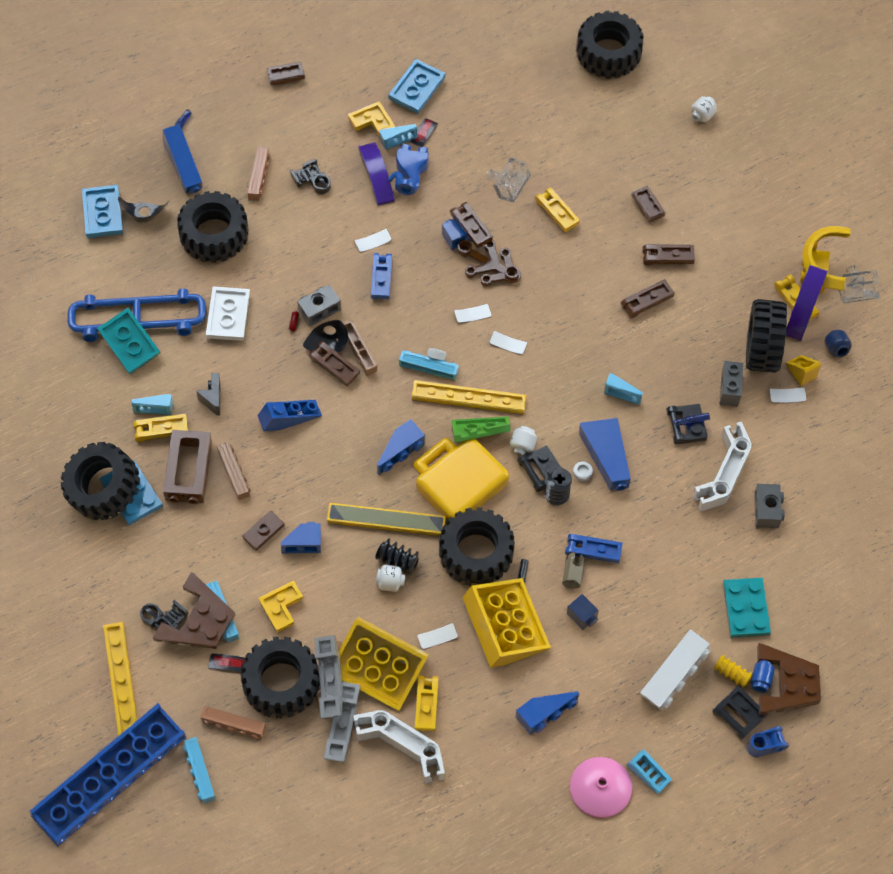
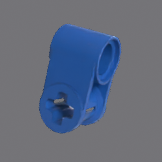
[747,726,789,757]

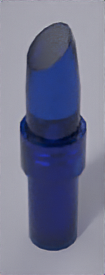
[174,109,192,128]
[674,413,710,426]

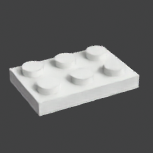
[206,287,250,341]

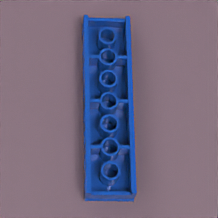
[30,703,186,847]

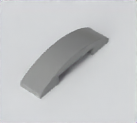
[314,635,343,719]
[324,682,360,763]

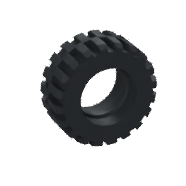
[576,11,644,79]
[177,191,249,263]
[746,299,787,373]
[61,442,140,520]
[439,507,515,586]
[241,636,320,718]

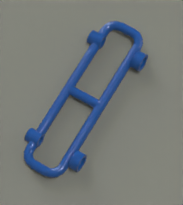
[67,289,206,342]

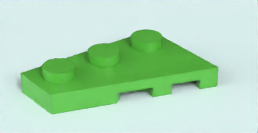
[451,416,510,442]

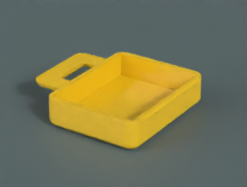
[413,438,509,520]

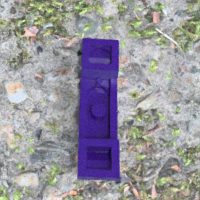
[358,143,395,206]
[786,265,828,341]

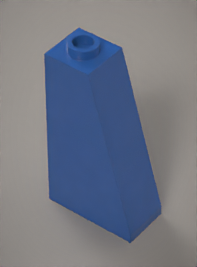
[163,124,202,194]
[579,418,631,491]

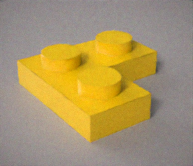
[348,101,395,137]
[258,580,303,633]

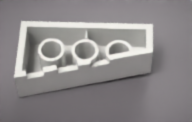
[640,629,711,711]

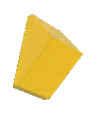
[786,355,821,386]

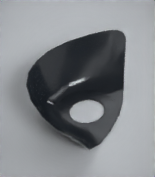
[118,197,169,223]
[303,320,348,354]

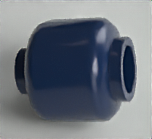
[824,330,852,357]

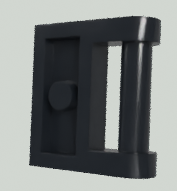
[666,404,708,444]
[517,445,561,492]
[712,686,768,740]

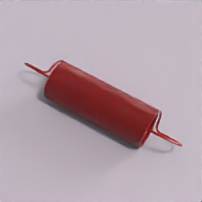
[289,307,299,334]

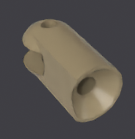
[562,552,584,589]

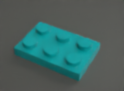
[97,307,161,374]
[723,577,771,638]

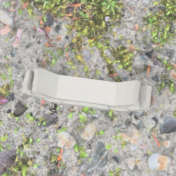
[693,422,751,512]
[353,710,445,784]

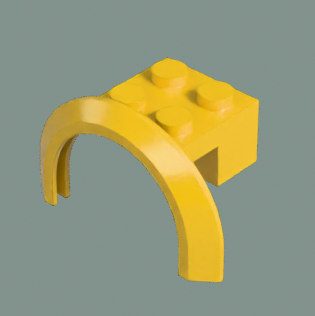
[800,226,851,292]

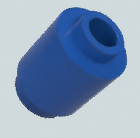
[751,661,775,692]

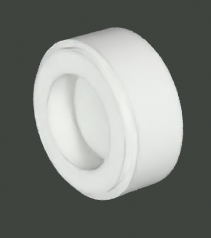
[427,348,447,360]
[573,462,593,482]

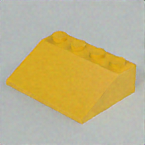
[462,578,551,668]
[338,617,429,711]

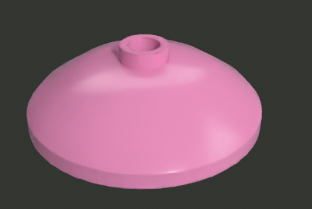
[570,757,632,818]

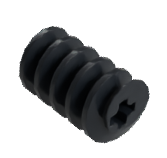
[545,468,572,505]
[375,538,419,575]

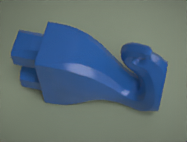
[388,144,429,195]

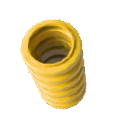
[714,655,753,688]

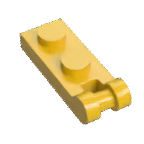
[535,188,580,233]
[774,274,819,321]
[133,414,188,442]
[415,675,439,731]

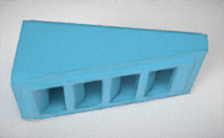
[379,124,418,150]
[604,373,643,405]
[131,394,173,415]
[626,749,672,794]

